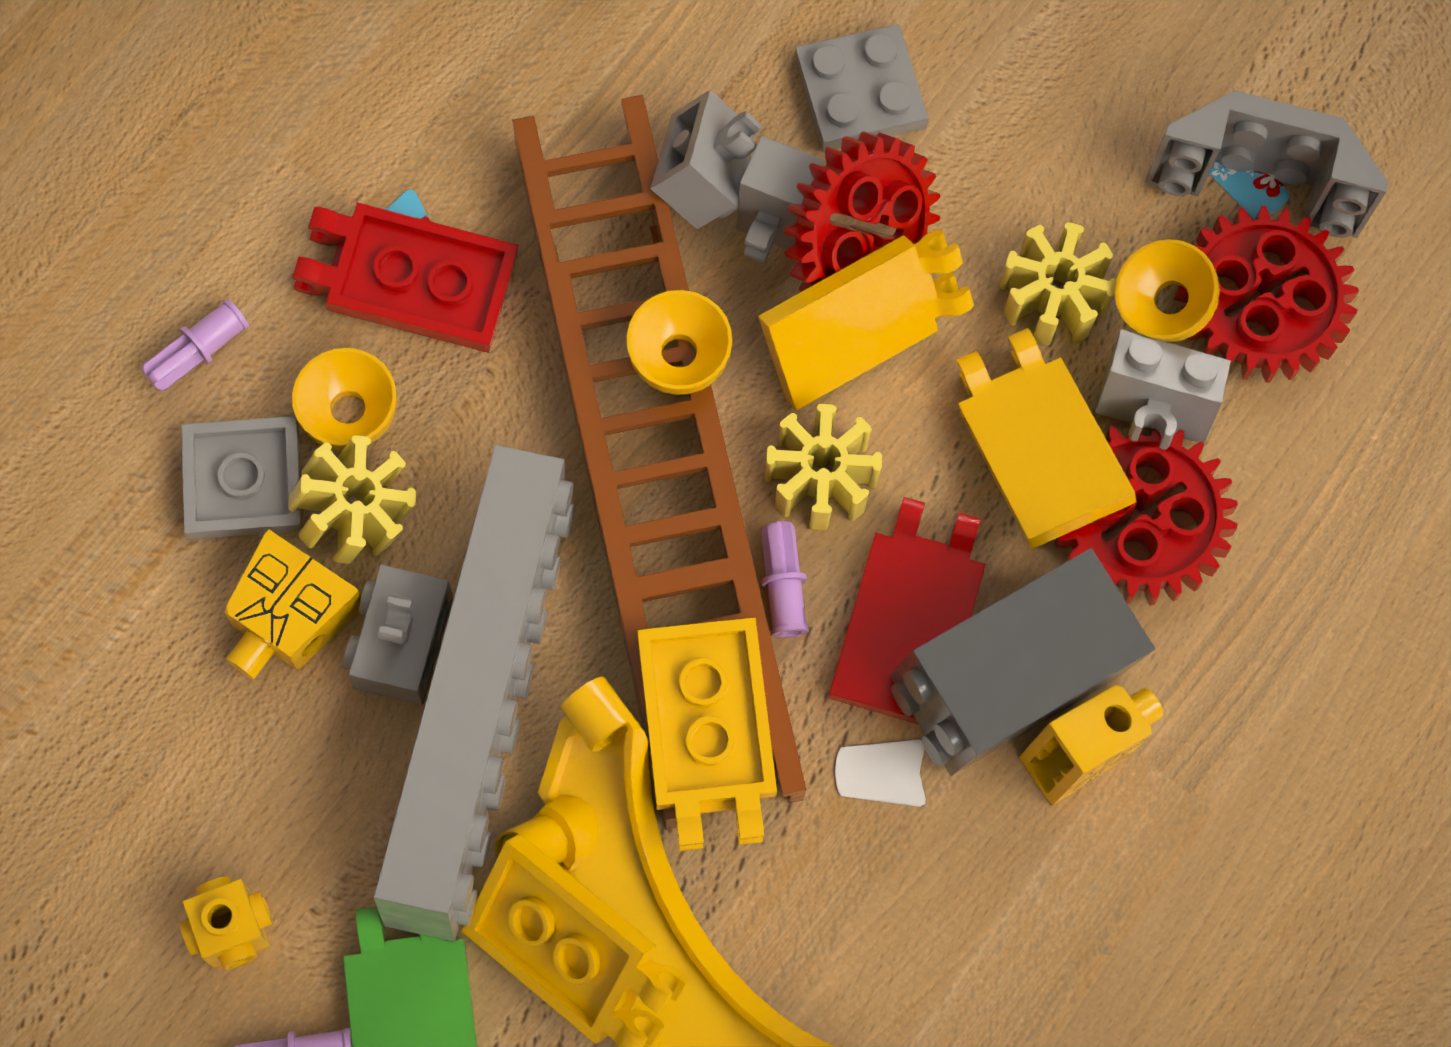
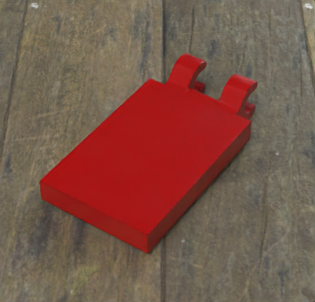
[292,202,519,353]
[828,497,986,725]

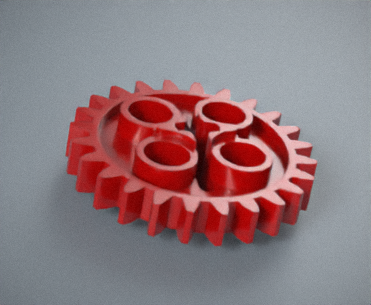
[784,131,941,292]
[1174,206,1359,383]
[1054,425,1238,606]

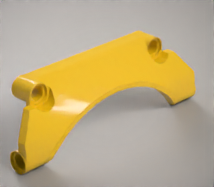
[495,676,835,1047]

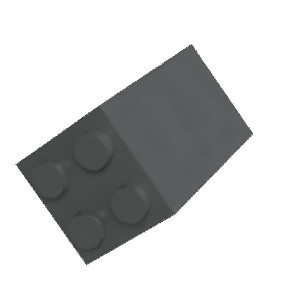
[890,548,1155,776]

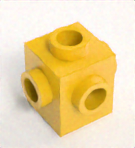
[179,876,273,970]

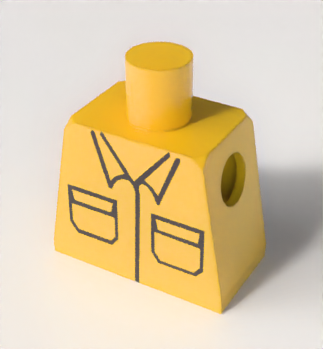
[224,529,361,680]
[1018,685,1163,806]

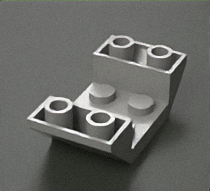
[1145,90,1389,238]

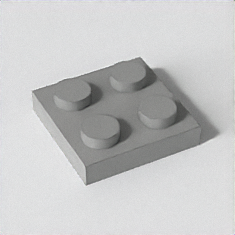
[794,24,929,152]
[181,416,303,540]

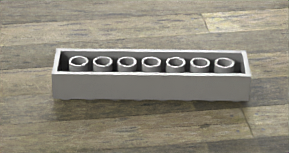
[374,445,574,942]

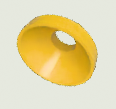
[1114,239,1219,343]
[626,290,732,395]
[292,348,397,451]

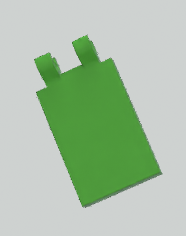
[343,907,478,1047]

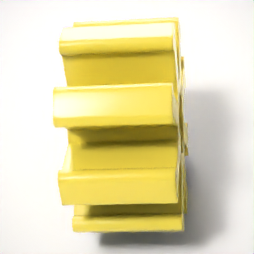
[999,222,1116,346]
[764,404,882,530]
[288,435,416,564]

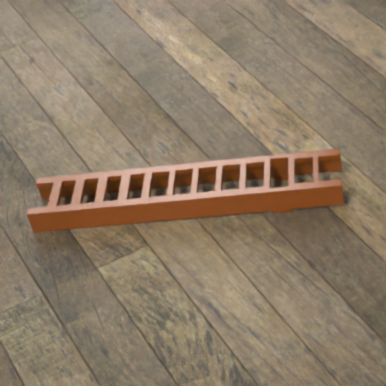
[512,95,807,830]

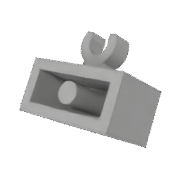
[650,90,762,229]
[737,136,824,263]
[1095,329,1231,450]
[343,565,453,705]

